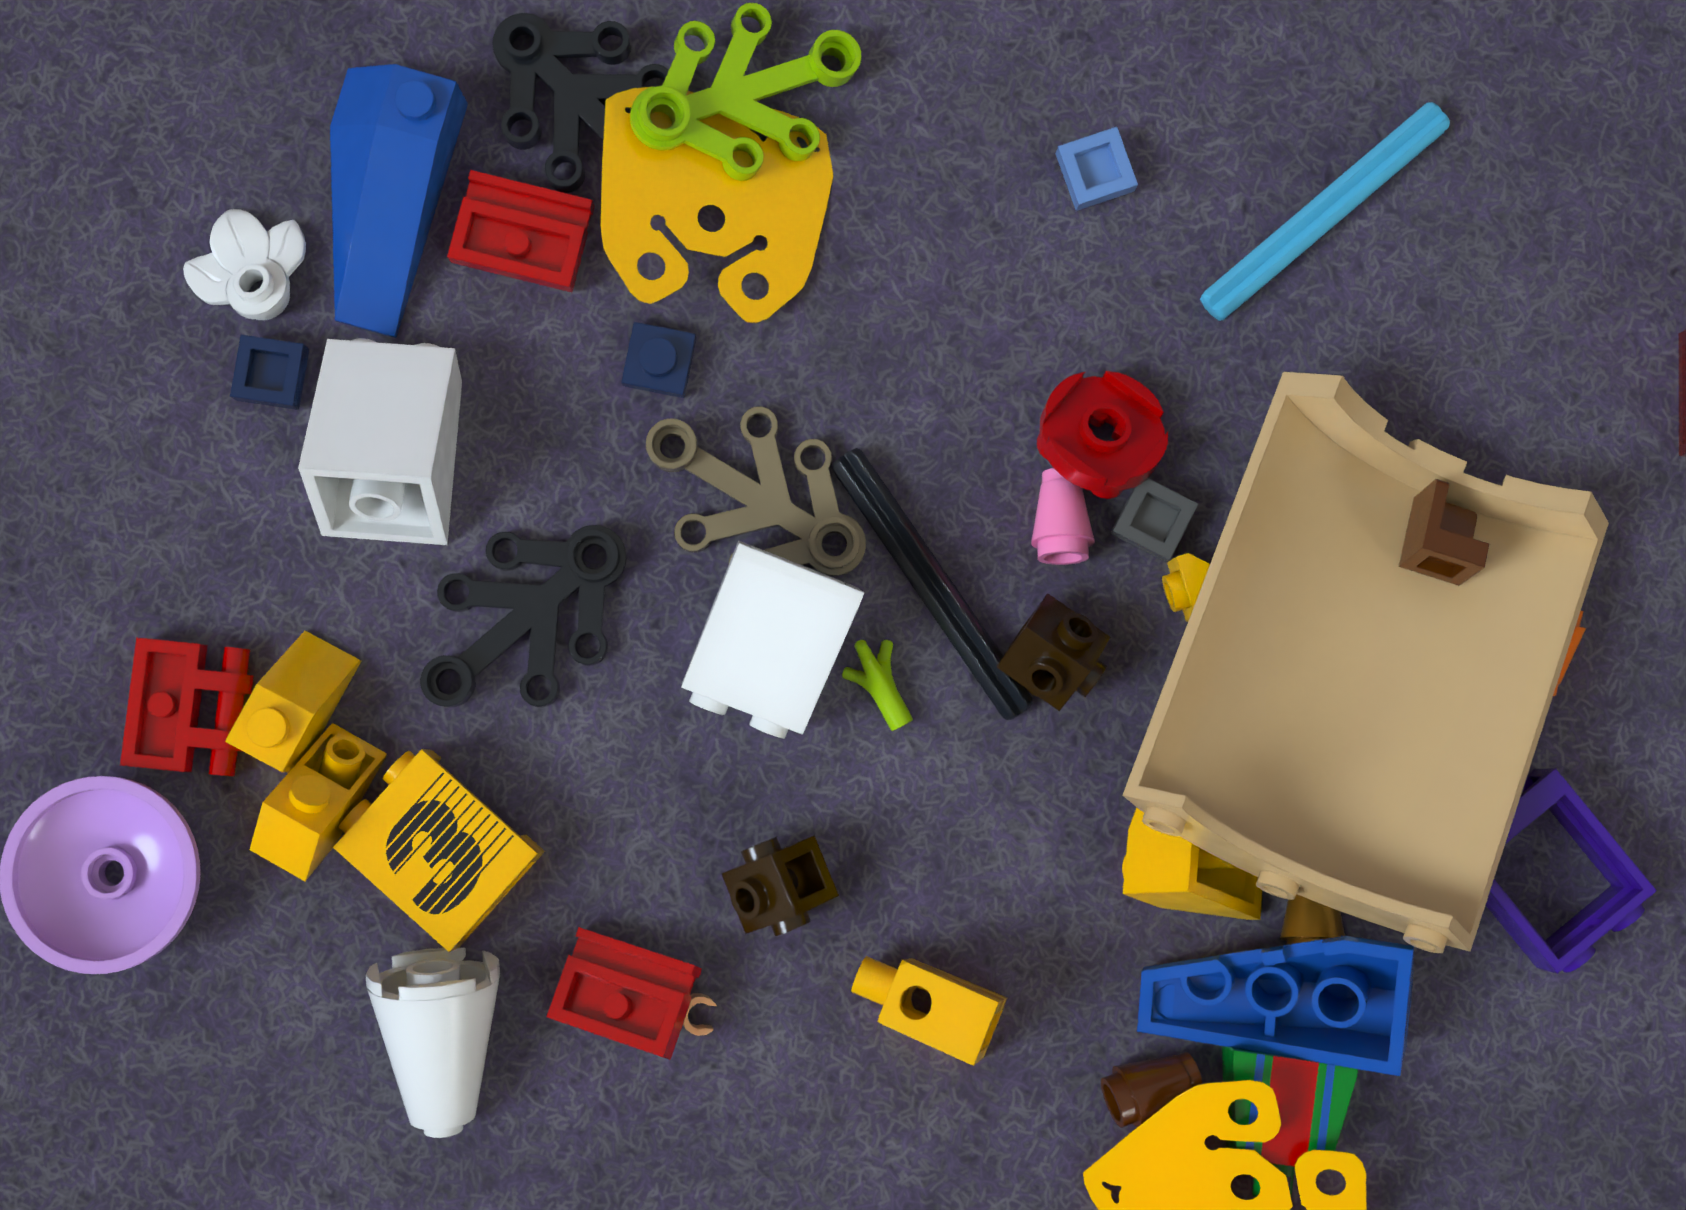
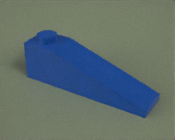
[1137,936,1414,1076]

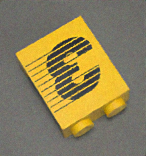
[333,749,545,952]

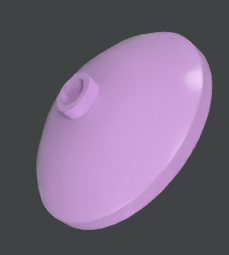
[0,776,200,974]

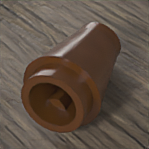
[1101,1052,1203,1128]

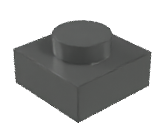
[1110,478,1198,562]

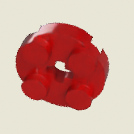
[1037,371,1168,499]

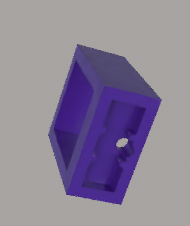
[1486,768,1657,974]

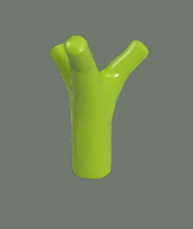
[842,640,913,731]

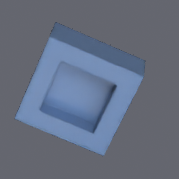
[1055,127,1138,211]

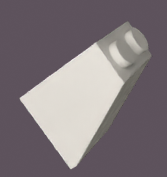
[298,338,462,545]
[681,540,864,739]

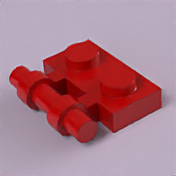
[120,637,254,777]

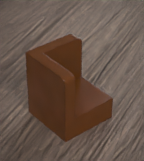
[1399,479,1489,586]

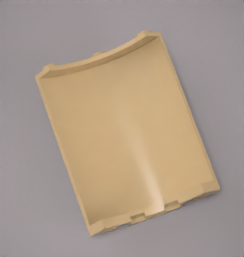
[1122,372,1609,953]

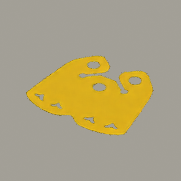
[600,87,833,323]
[1083,1080,1367,1210]

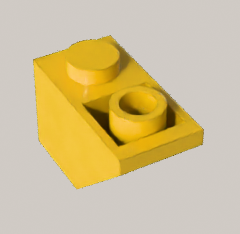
[249,723,387,882]

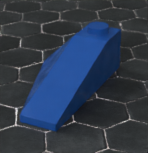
[330,64,468,338]

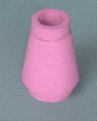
[1031,468,1095,565]

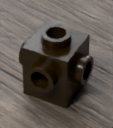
[996,593,1111,711]
[721,835,839,936]

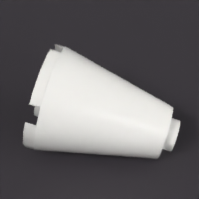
[366,948,500,1138]

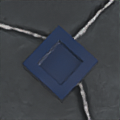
[621,322,697,398]
[230,335,309,410]

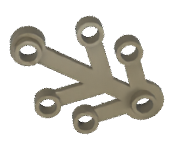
[646,406,866,576]

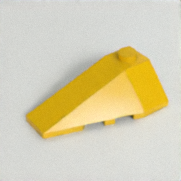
[1122,807,1262,920]

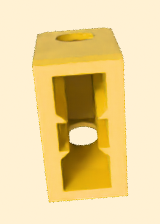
[851,956,1008,1066]

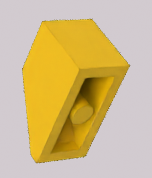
[225,631,362,772]

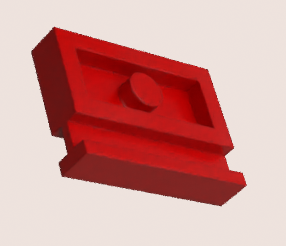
[447,170,595,293]
[546,927,702,1060]

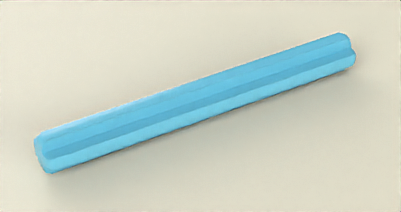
[1200,102,1450,321]

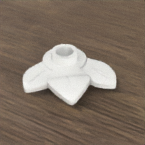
[183,209,306,320]

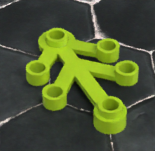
[630,3,861,181]

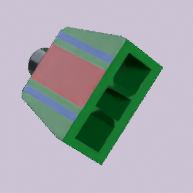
[1222,1046,1358,1198]

